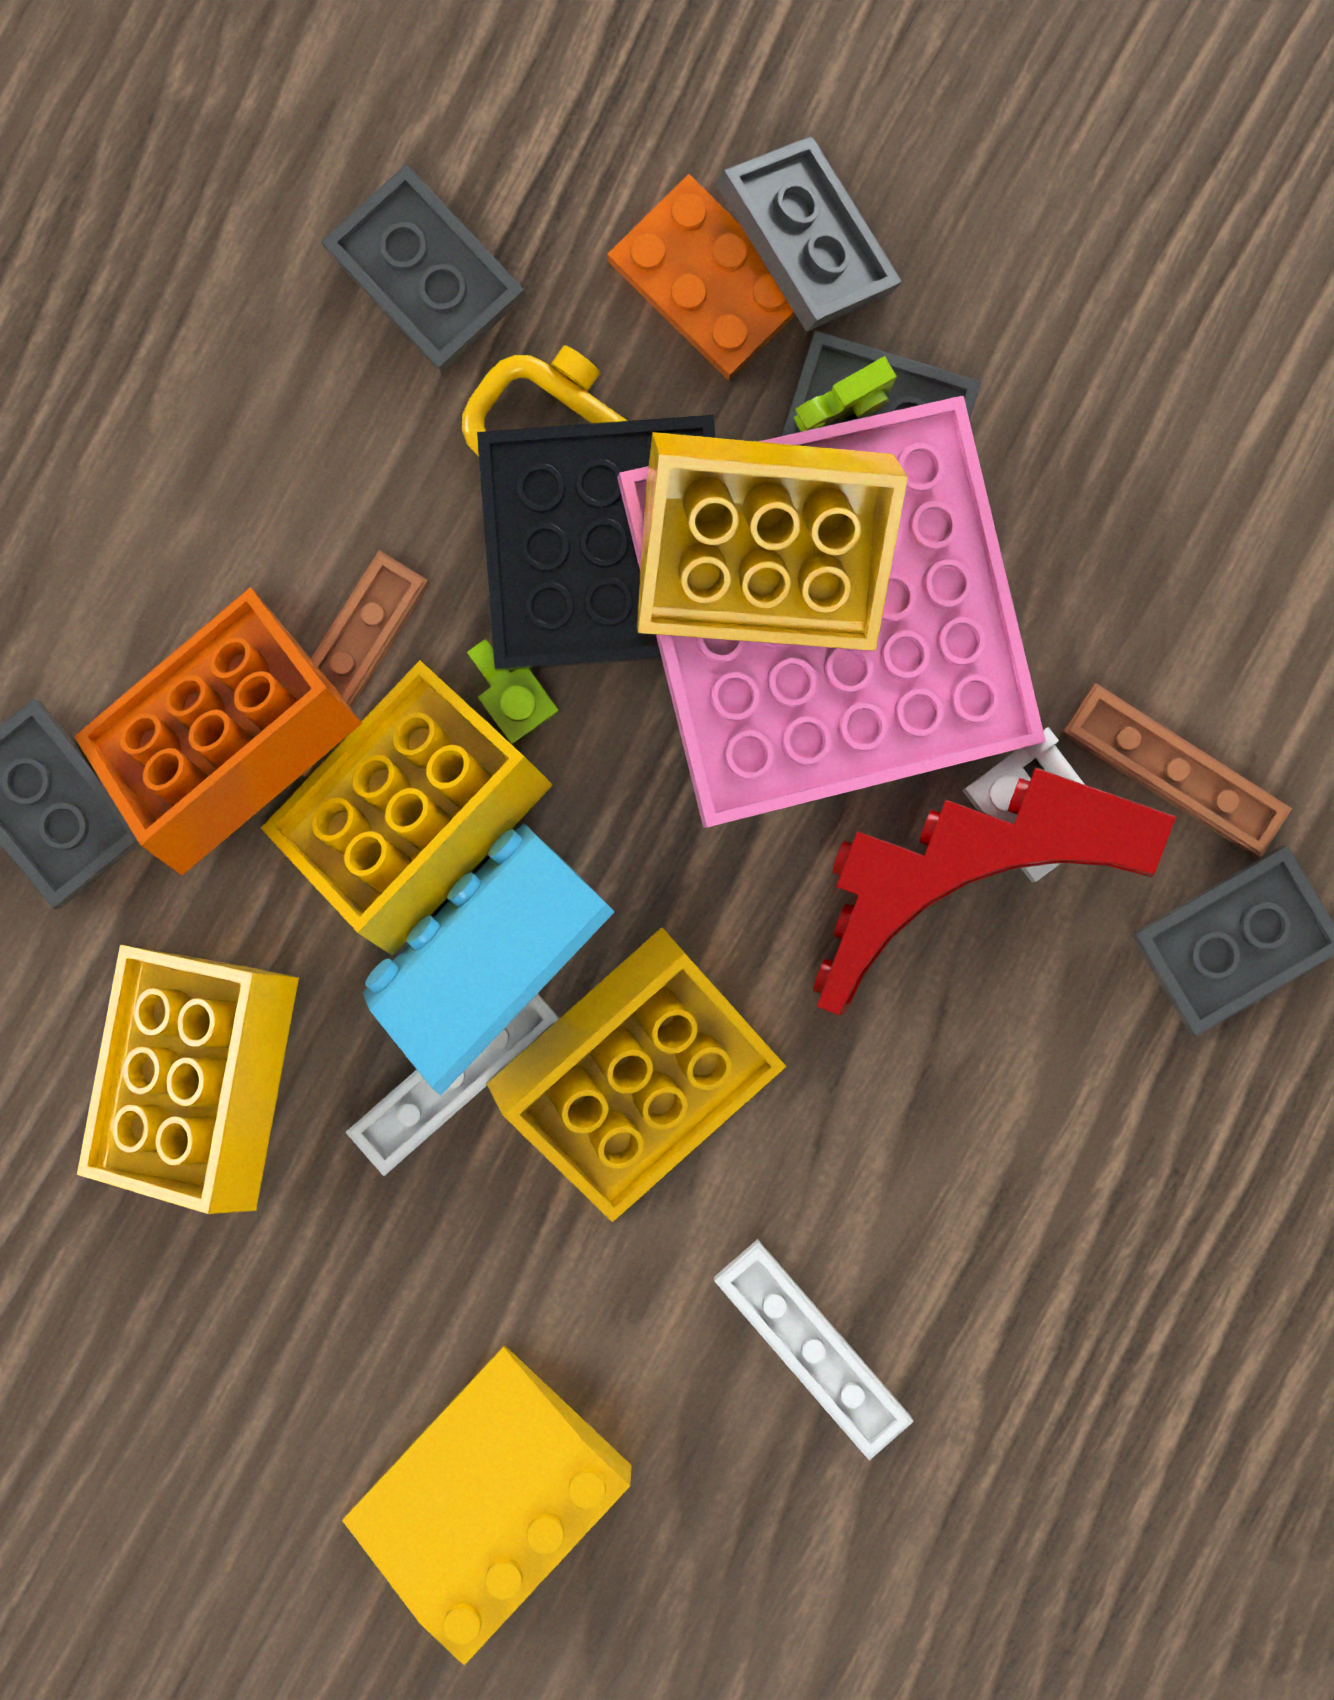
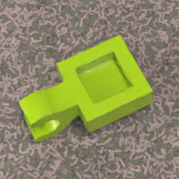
[467,639,559,745]

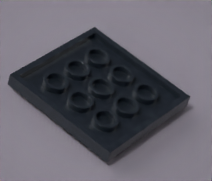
[477,415,715,671]

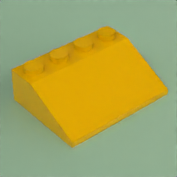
[637,432,908,651]
[261,660,553,955]
[486,927,787,1222]
[77,945,299,1214]
[342,1345,632,1665]

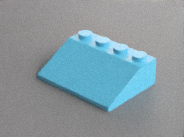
[362,823,615,1096]

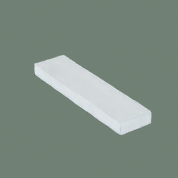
[346,994,559,1176]
[714,1239,914,1461]

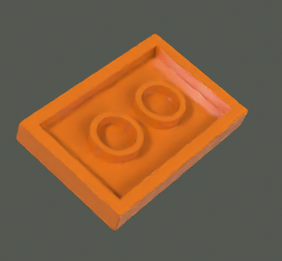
[607,174,796,381]

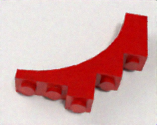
[813,767,1176,1015]

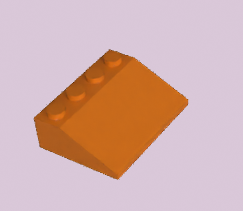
[74,587,362,876]

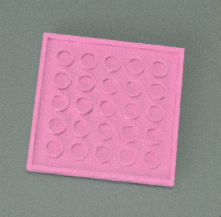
[617,395,1046,828]

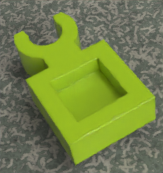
[793,356,897,432]

